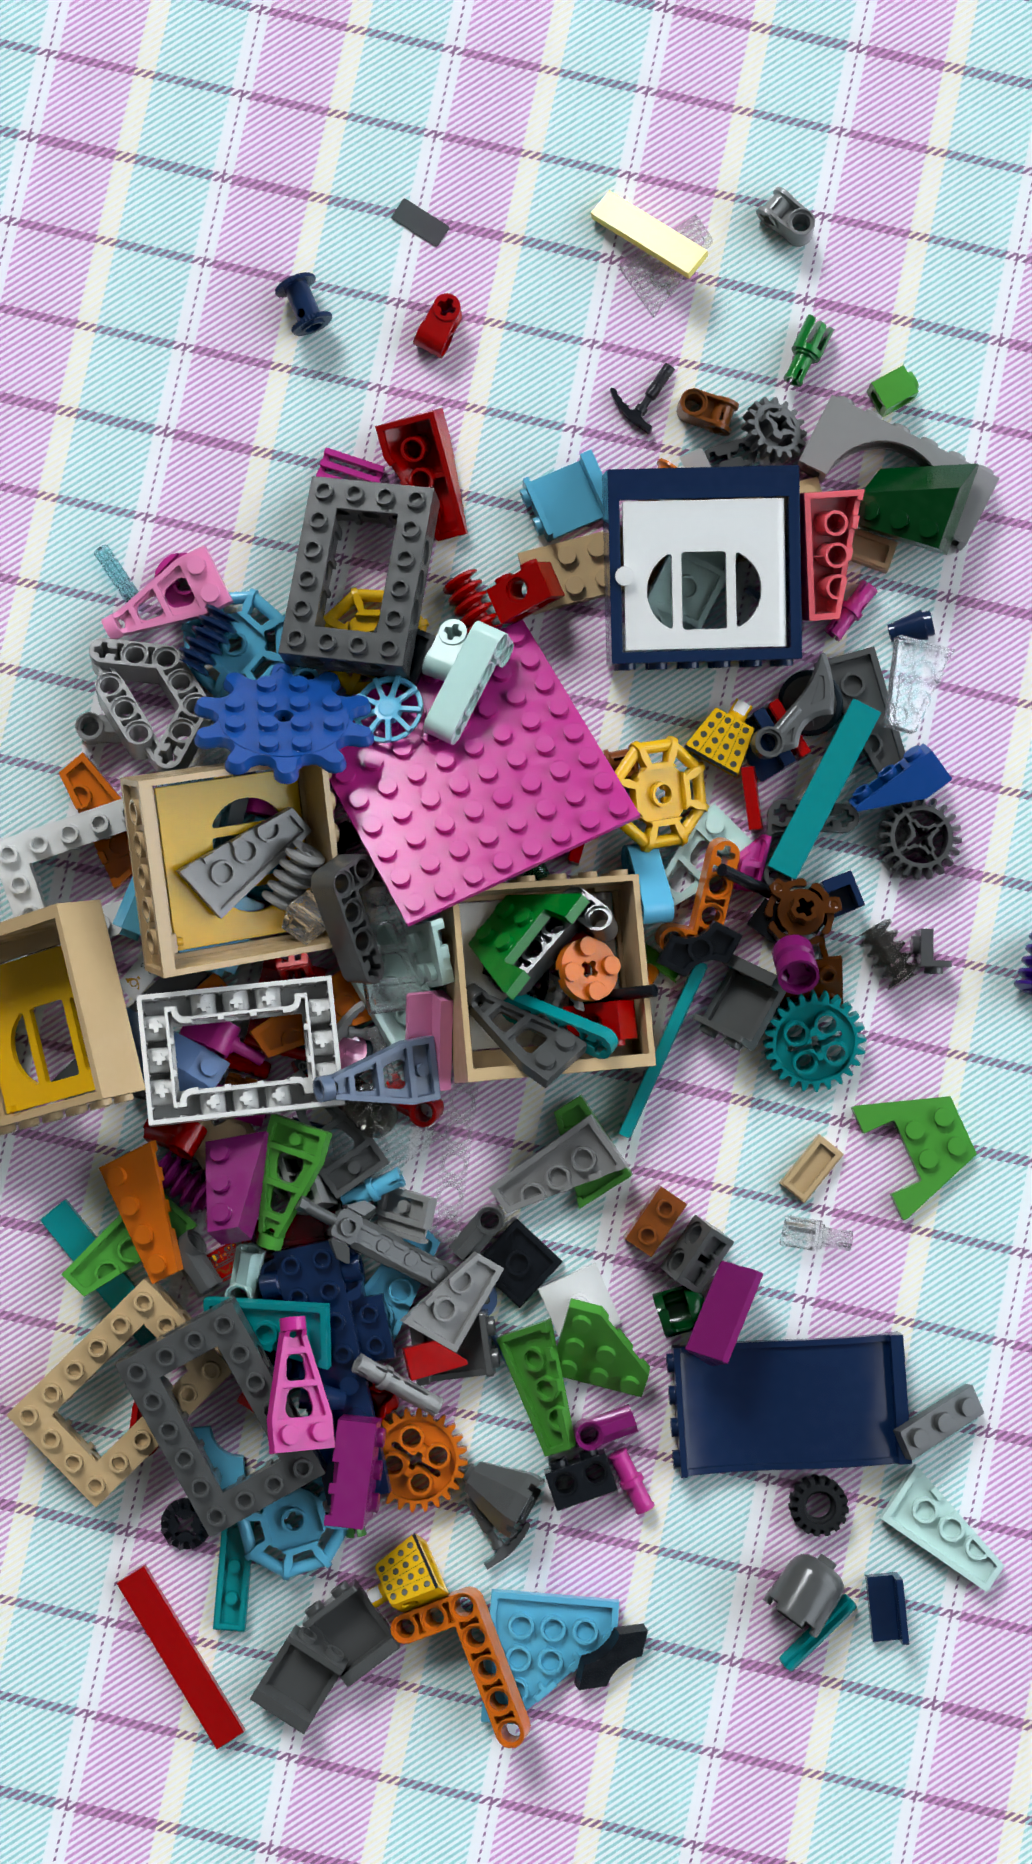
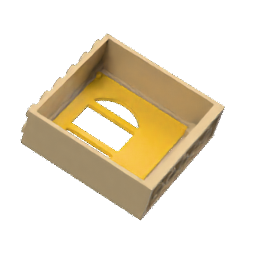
[120,763,339,978]
[0,900,146,1135]

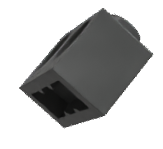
[660,1215,734,1293]

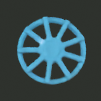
[354,675,423,743]

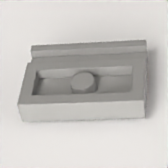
[375,1187,438,1244]

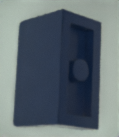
[744,706,796,782]
[865,1572,909,1645]

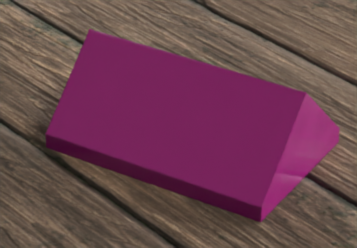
[685,1261,764,1366]

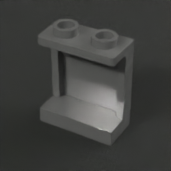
[692,954,786,1051]
[409,1309,500,1386]
[302,1579,401,1687]
[250,1625,350,1734]

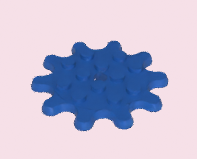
[194,663,374,784]

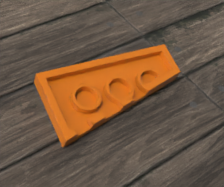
[99,1140,184,1284]

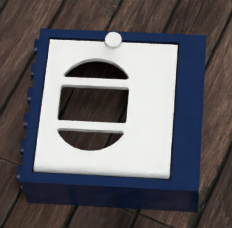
[602,465,802,671]

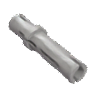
[351,1353,444,1417]

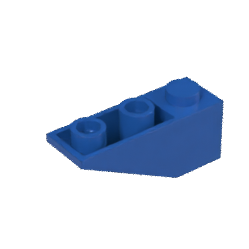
[848,743,952,811]

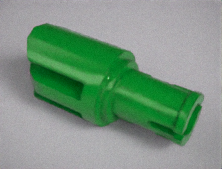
[783,314,835,387]

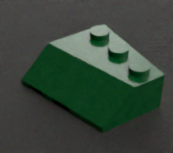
[858,463,979,555]

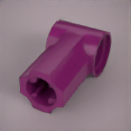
[573,1404,638,1451]

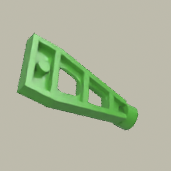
[256,1114,332,1251]

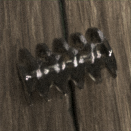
[856,919,919,990]
[338,1076,398,1138]

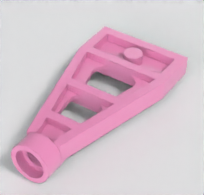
[101,545,234,639]

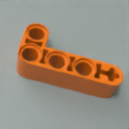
[655,837,740,949]

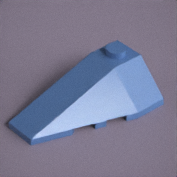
[126,1007,230,1091]

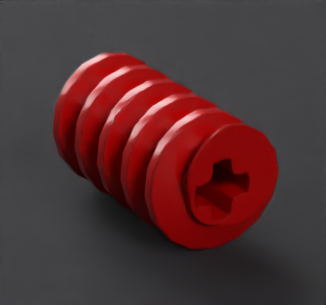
[443,569,503,635]

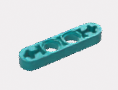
[502,994,618,1059]

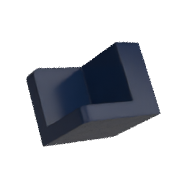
[819,870,865,918]

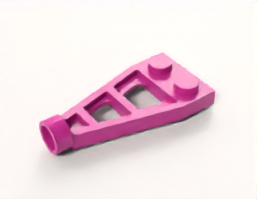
[267,1316,335,1454]

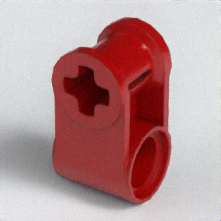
[413,293,462,358]

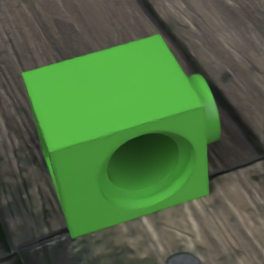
[866,365,919,418]

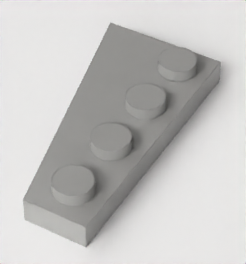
[176,807,312,919]
[489,1114,629,1213]

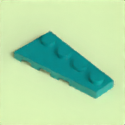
[203,1296,332,1370]

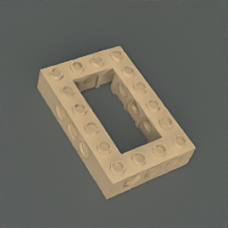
[6,1276,232,1507]

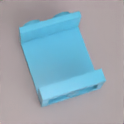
[519,449,603,542]

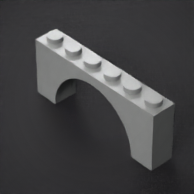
[797,395,1000,551]

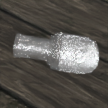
[779,1215,853,1252]

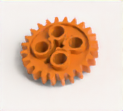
[382,1406,468,1513]

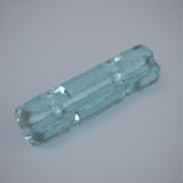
[94,544,139,602]

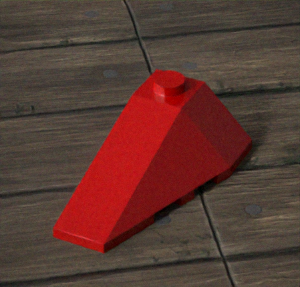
[375,407,468,541]

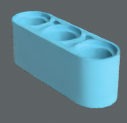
[621,844,674,924]

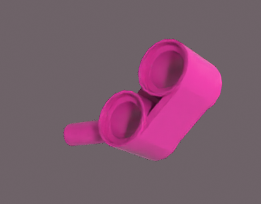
[179,1022,265,1066]

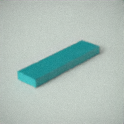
[213,1521,255,1632]

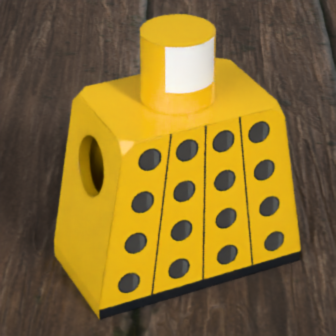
[684,698,754,779]
[367,1533,449,1612]

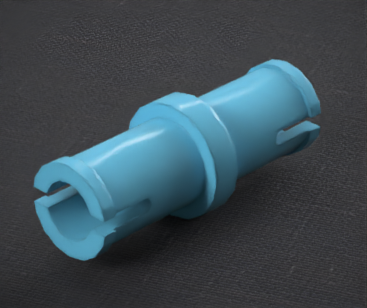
[340,1167,406,1205]

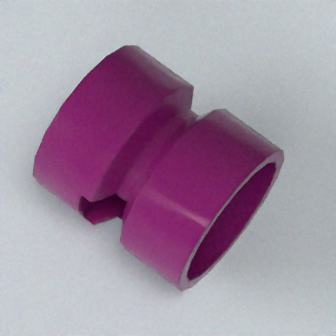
[772,935,820,994]

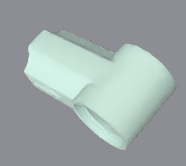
[224,1243,265,1299]

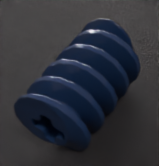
[178,604,239,677]

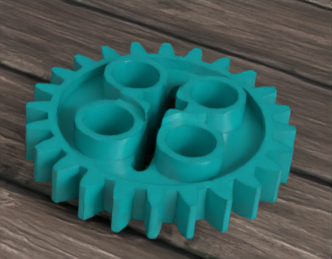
[762,989,867,1092]

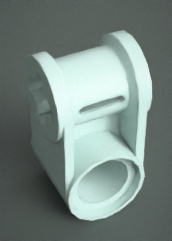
[422,619,467,681]

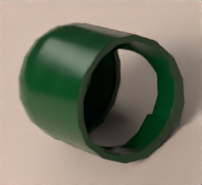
[652,1285,705,1338]

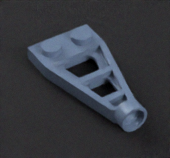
[313,1035,441,1105]

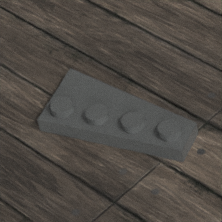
[813,646,905,776]

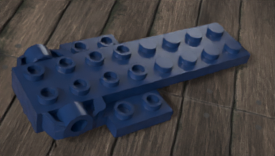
[259,1239,397,1506]

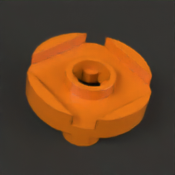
[556,937,621,1002]

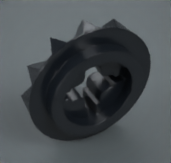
[161,1498,209,1550]

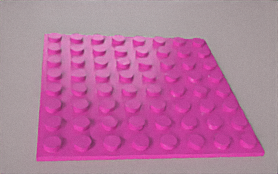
[329,619,640,927]

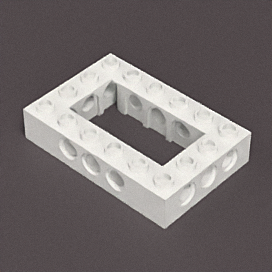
[0,783,174,956]
[136,975,345,1127]

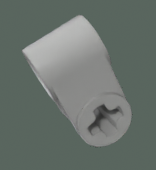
[756,187,815,247]

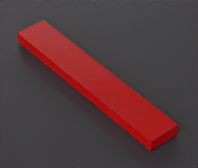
[116,1564,245,1749]

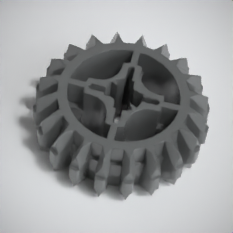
[876,798,962,881]

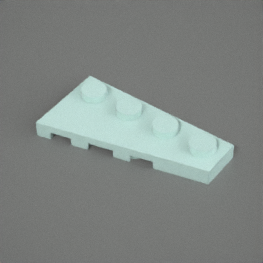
[879,1464,1005,1592]

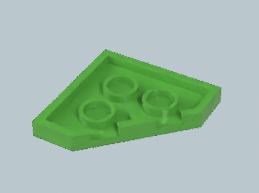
[557,1298,650,1397]

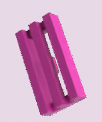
[316,447,385,483]

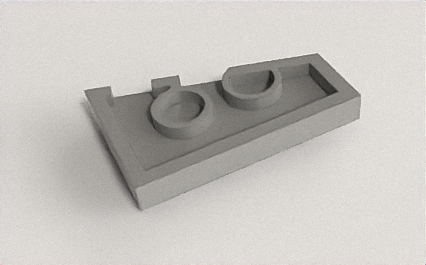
[400,1251,504,1352]

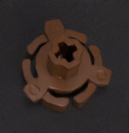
[763,878,842,947]

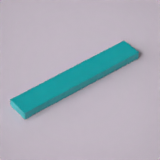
[767,698,882,880]
[617,963,708,1138]
[40,1199,156,1346]

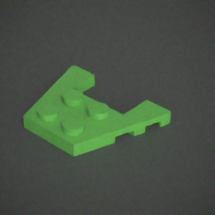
[850,1096,977,1220]

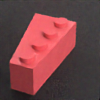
[800,489,865,621]

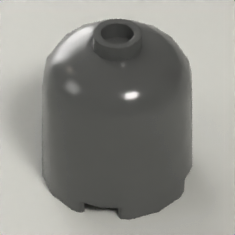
[763,1554,844,1638]

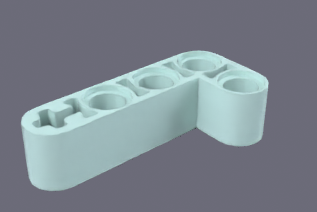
[423,621,514,745]

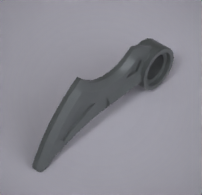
[750,653,835,760]

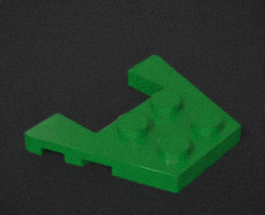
[468,893,589,1000]

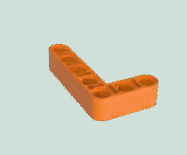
[390,1586,531,1748]

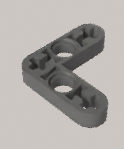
[763,799,859,886]

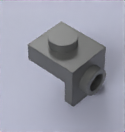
[910,928,952,974]

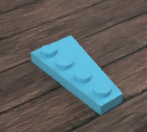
[364,1230,441,1361]

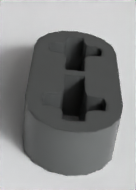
[704,438,758,467]

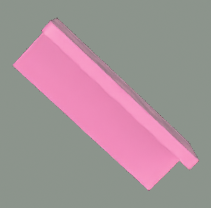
[405,990,453,1091]

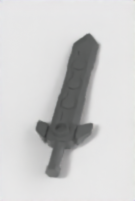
[295,1195,490,1304]

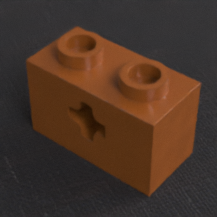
[623,1185,687,1257]

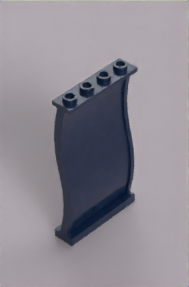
[666,1331,912,1478]

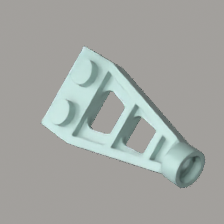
[665,803,753,907]

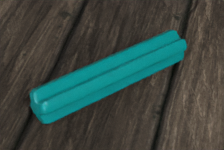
[779,1594,857,1672]

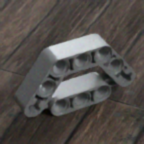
[89,638,212,784]

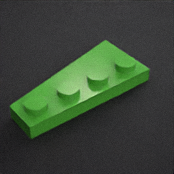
[61,1193,198,1297]
[496,1318,576,1457]

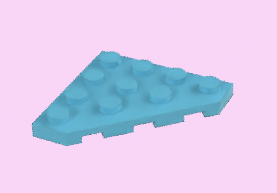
[481,1589,620,1724]

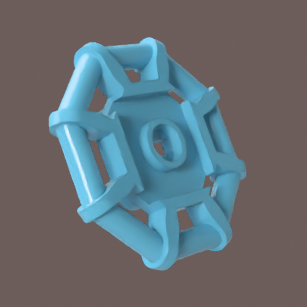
[181,588,285,698]
[237,1476,348,1581]

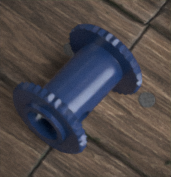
[275,272,332,336]

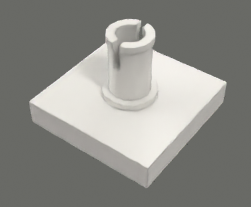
[538,1262,621,1336]

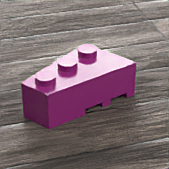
[205,1131,269,1245]
[324,1414,386,1530]

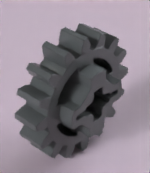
[741,397,807,464]

